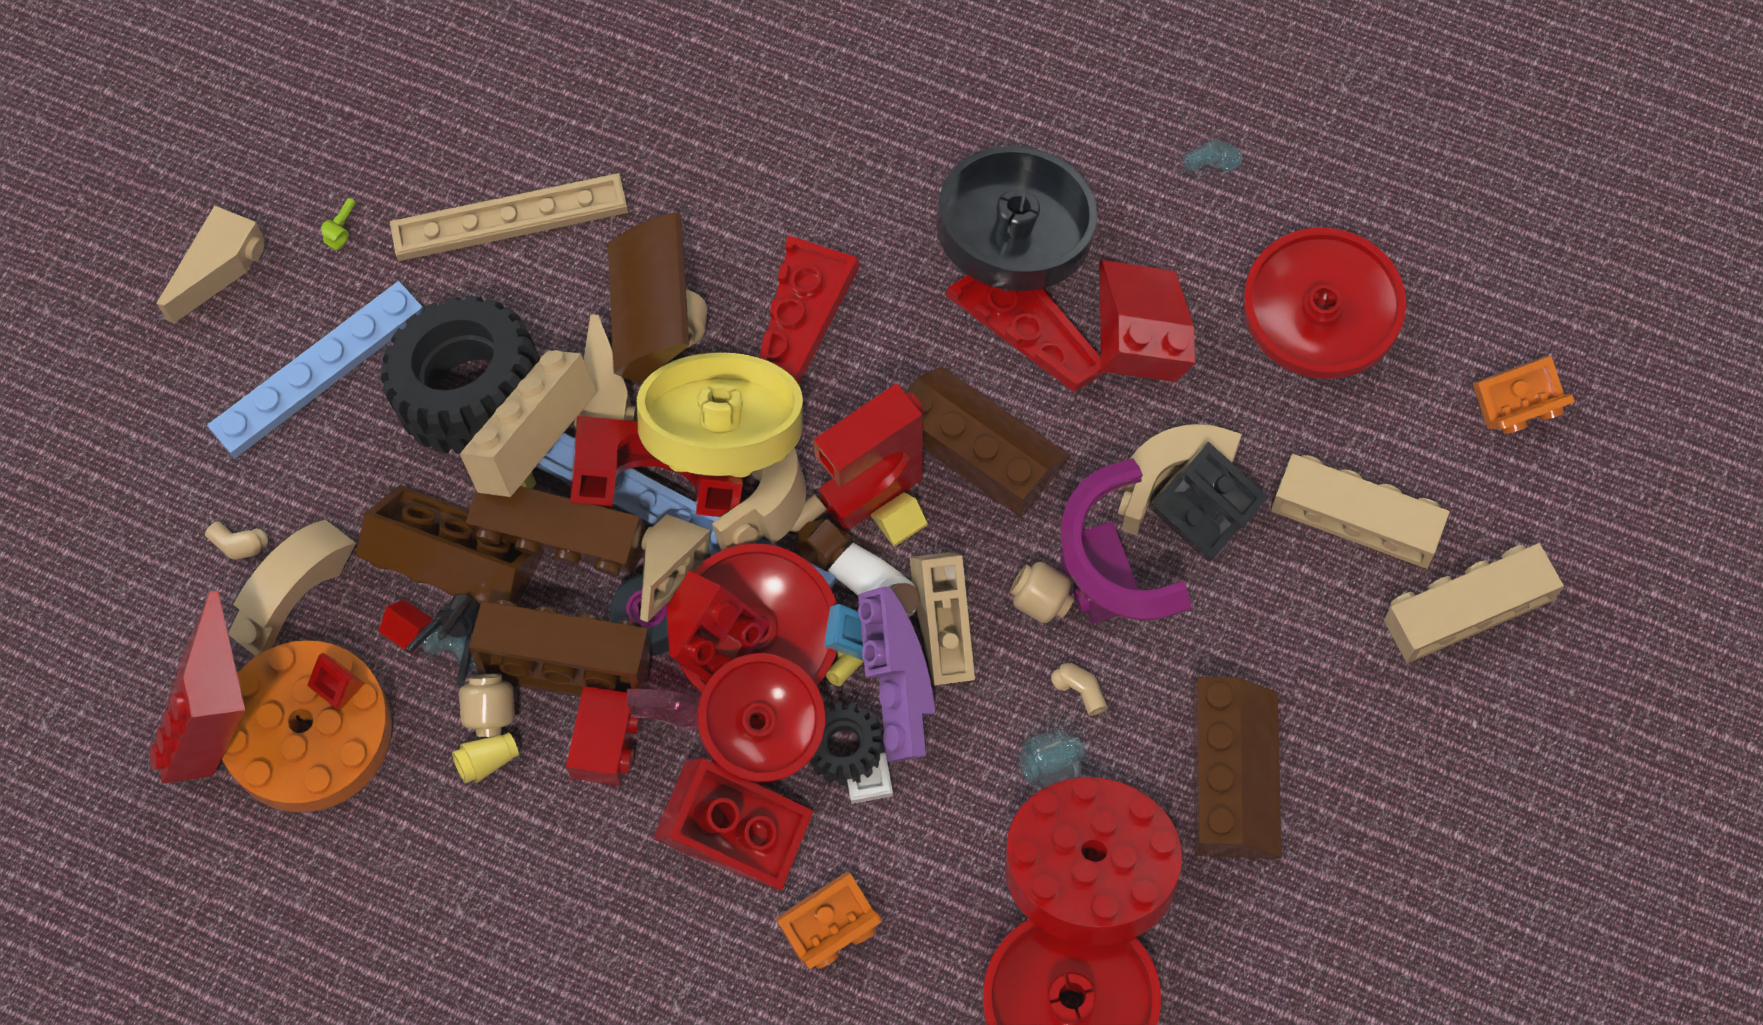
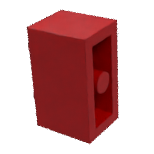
[566,686,642,786]

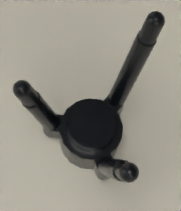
[405,594,480,686]

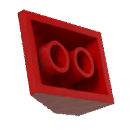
[1099,260,1195,382]
[653,758,813,890]

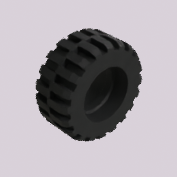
[380,296,541,454]

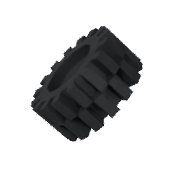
[809,702,883,786]

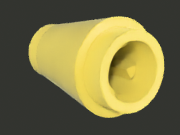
[452,732,519,783]

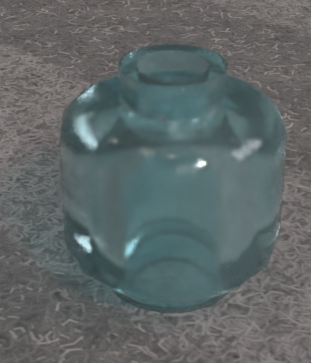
[1019,728,1086,789]

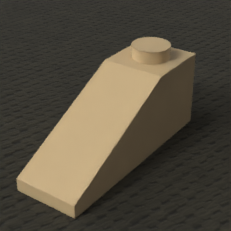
[157,206,265,323]
[574,315,637,429]
[640,514,711,622]
[910,552,975,685]

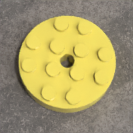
[637,353,803,478]

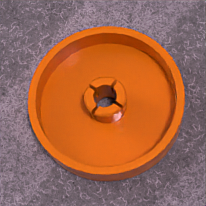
[222,640,392,812]

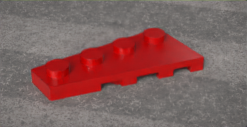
[759,235,860,385]
[945,275,1105,392]

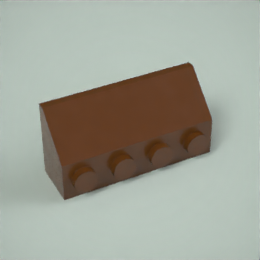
[905,366,1070,518]
[356,485,544,604]
[466,486,647,576]
[469,600,651,708]
[1193,677,1281,859]

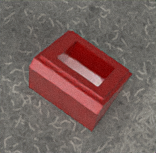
[378,599,433,655]
[307,653,365,711]

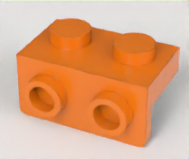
[1472,356,1575,434]
[775,871,882,969]

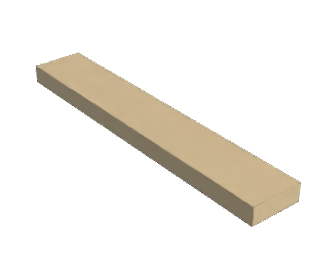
[390,173,628,261]

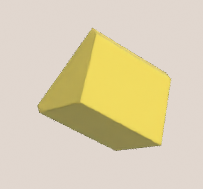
[871,492,928,547]

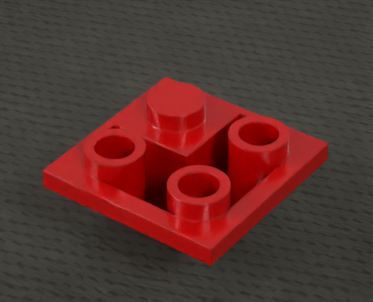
[666,570,770,683]

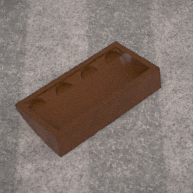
[608,212,689,384]

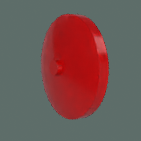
[1243,227,1406,379]
[679,543,837,693]

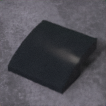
[1147,442,1268,562]

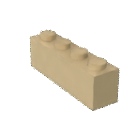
[460,350,597,497]
[1271,454,1450,569]
[1384,543,1564,663]

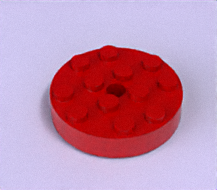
[1005,777,1182,945]
[982,919,1161,1025]

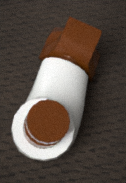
[793,517,920,618]

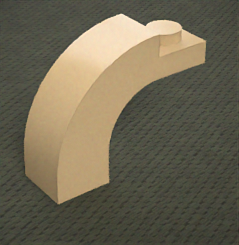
[1118,424,1242,535]
[712,448,806,551]
[228,520,356,656]

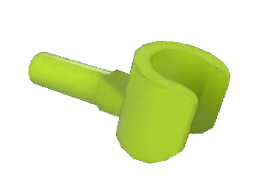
[321,198,356,250]

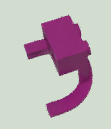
[1060,458,1192,625]

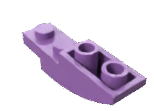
[858,587,935,762]

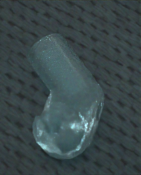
[1182,140,1243,173]
[421,626,476,671]

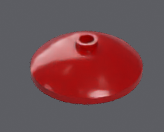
[697,653,825,782]

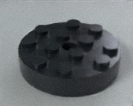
[936,146,1097,291]

